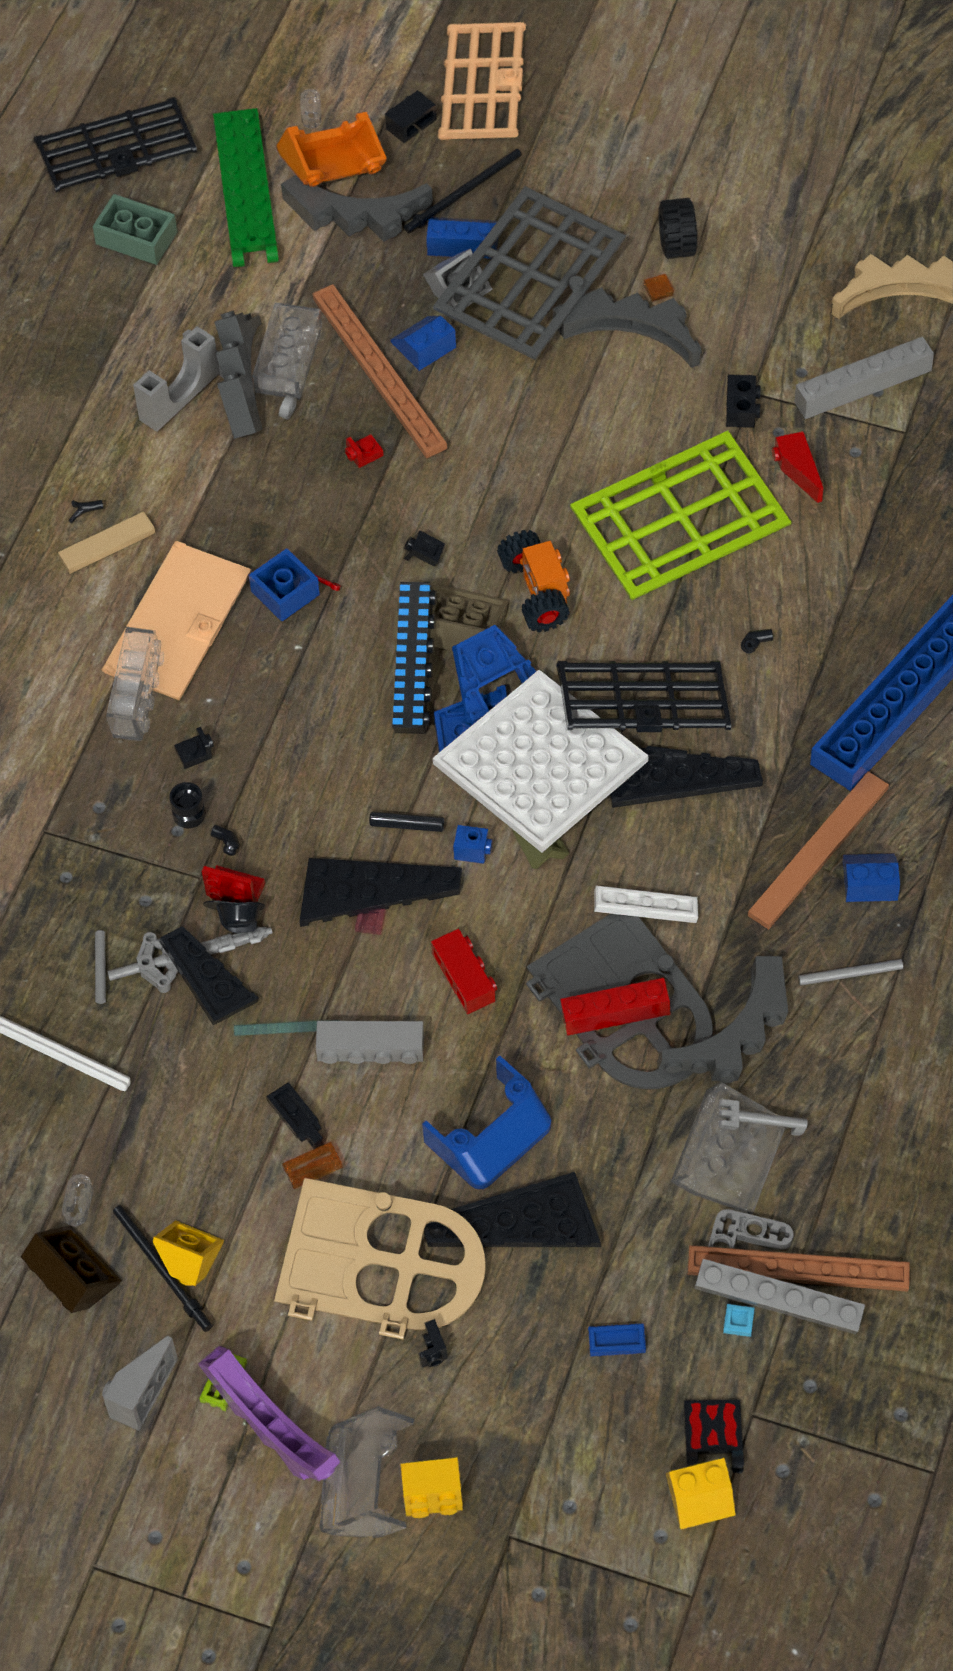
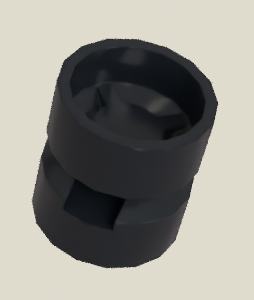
[169,782,206,829]

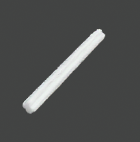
[0,1016,131,1091]

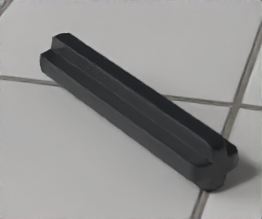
[369,811,445,832]

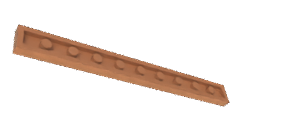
[313,284,447,459]

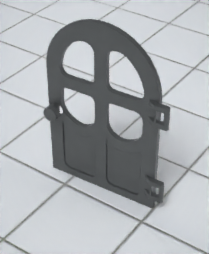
[526,914,713,1089]

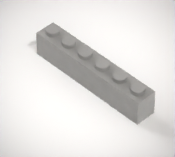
[794,336,934,419]
[694,1259,865,1334]

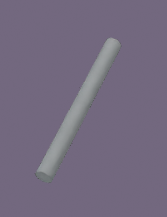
[798,959,903,986]

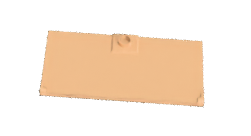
[102,541,252,701]

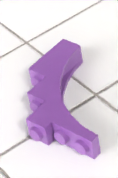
[198,1346,341,1481]

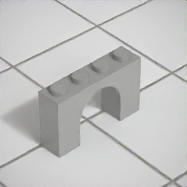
[133,326,220,432]

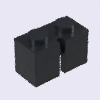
[385,90,437,143]

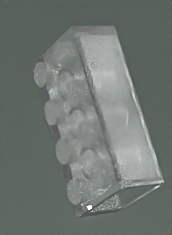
[252,302,322,400]
[106,627,164,741]

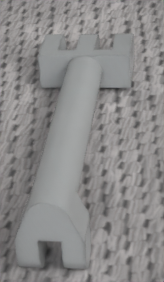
[719,1099,808,1136]

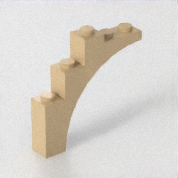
[832,254,953,319]

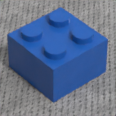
[249,548,320,622]

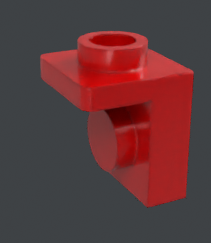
[345,434,384,468]

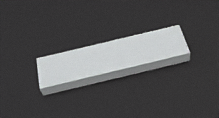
[594,886,698,923]

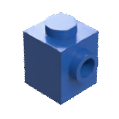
[453,825,493,864]

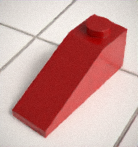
[772,431,823,503]

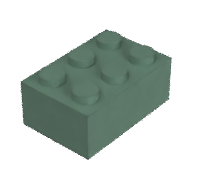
[93,194,178,265]

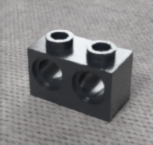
[726,375,761,428]

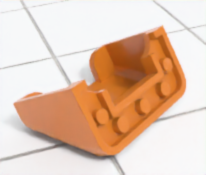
[276,112,387,187]

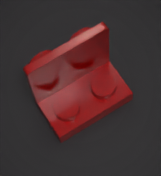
[202,865,265,903]

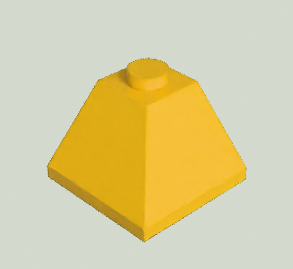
[153,1220,224,1286]

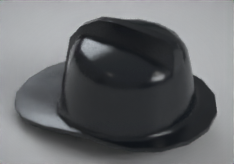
[203,901,266,933]

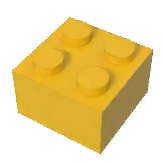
[401,1457,463,1518]

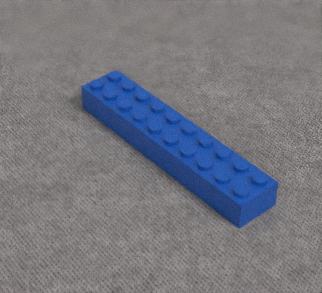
[810,595,953,791]

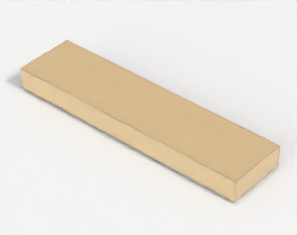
[58,512,156,574]

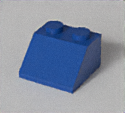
[391,315,456,371]
[842,853,900,902]

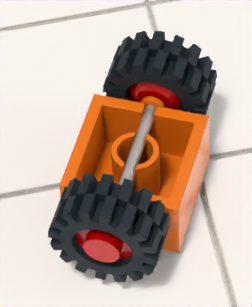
[497,530,570,632]

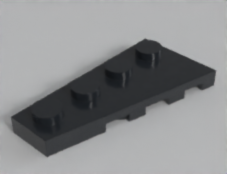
[159,926,259,1026]

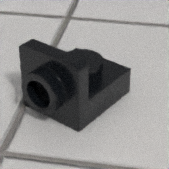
[404,530,445,566]
[174,727,214,769]
[419,1319,448,1368]

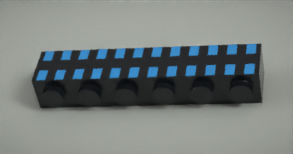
[392,582,437,734]

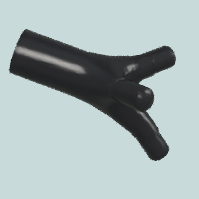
[68,499,103,523]

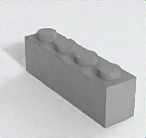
[316,1021,424,1064]

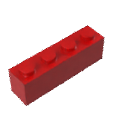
[560,978,670,1036]

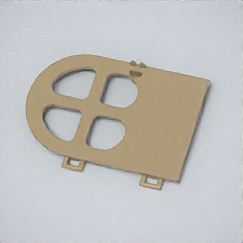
[274,1178,486,1340]

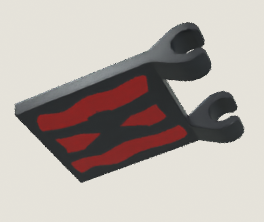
[684,1399,744,1473]

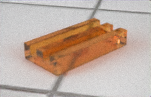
[282,1142,343,1189]

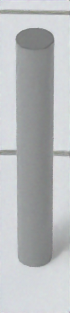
[95,930,106,1004]

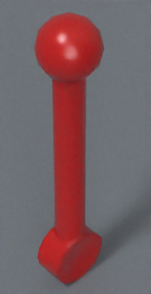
[314,574,341,591]

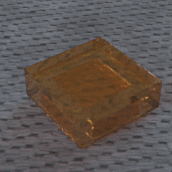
[643,274,674,302]

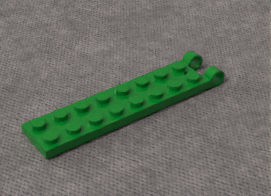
[213,108,279,268]

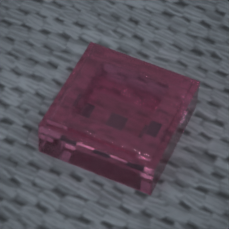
[355,909,385,935]

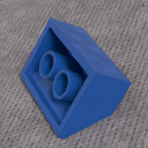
[426,217,499,259]

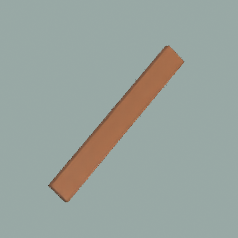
[748,772,889,930]
[687,1245,910,1291]

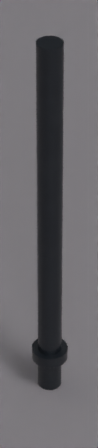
[404,148,521,233]

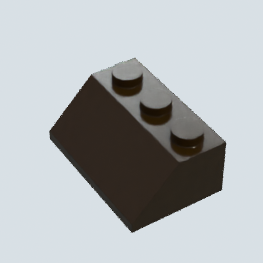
[21,1225,122,1313]

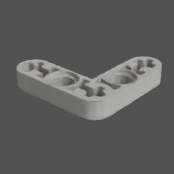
[708,1209,793,1250]

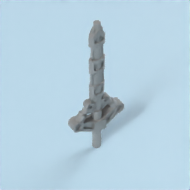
[107,926,273,993]

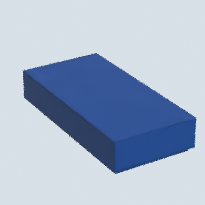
[588,1323,646,1356]

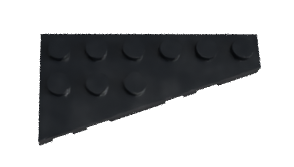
[610,746,763,808]
[299,858,462,927]
[424,1172,601,1247]

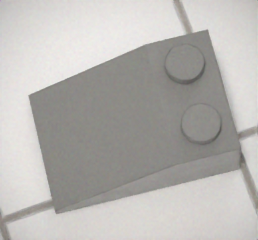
[102,1336,178,1431]

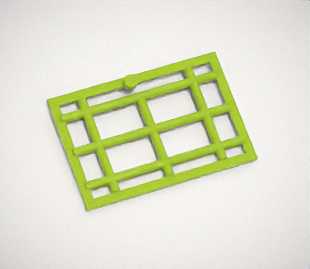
[570,430,791,600]

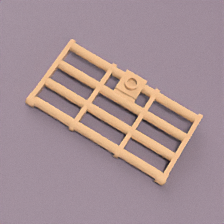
[438,22,526,140]

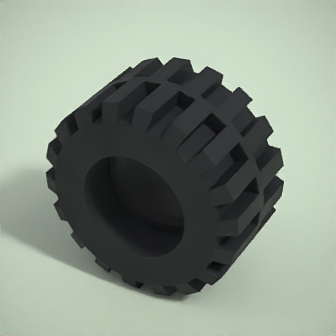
[658,197,698,259]

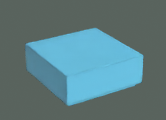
[723,1304,755,1337]

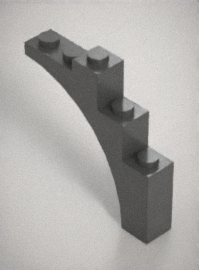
[281,175,433,242]
[553,287,702,368]
[214,310,263,439]
[657,956,788,1083]

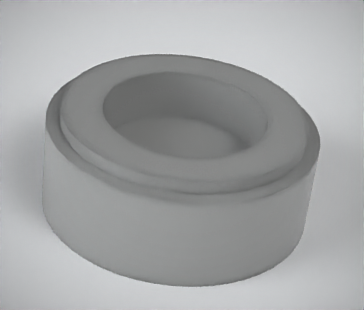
[279,395,297,420]

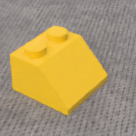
[665,1458,735,1530]

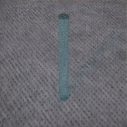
[234,1019,339,1036]

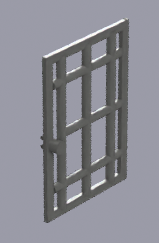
[433,186,626,360]

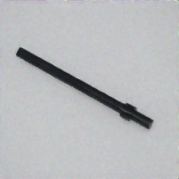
[113,1205,213,1332]

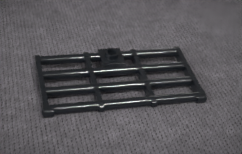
[33,97,197,192]
[556,661,731,732]

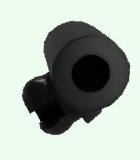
[741,629,773,653]
[210,825,240,856]

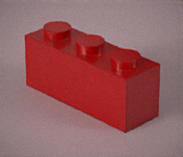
[431,928,497,1015]

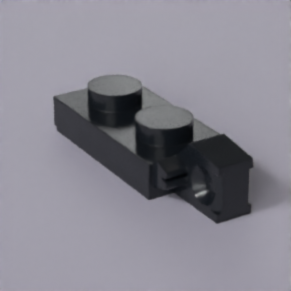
[266,1082,324,1151]

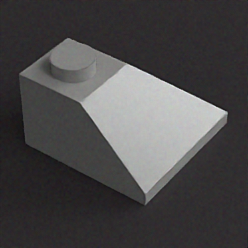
[423,249,492,308]

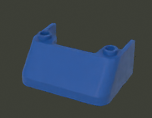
[422,1055,551,1189]

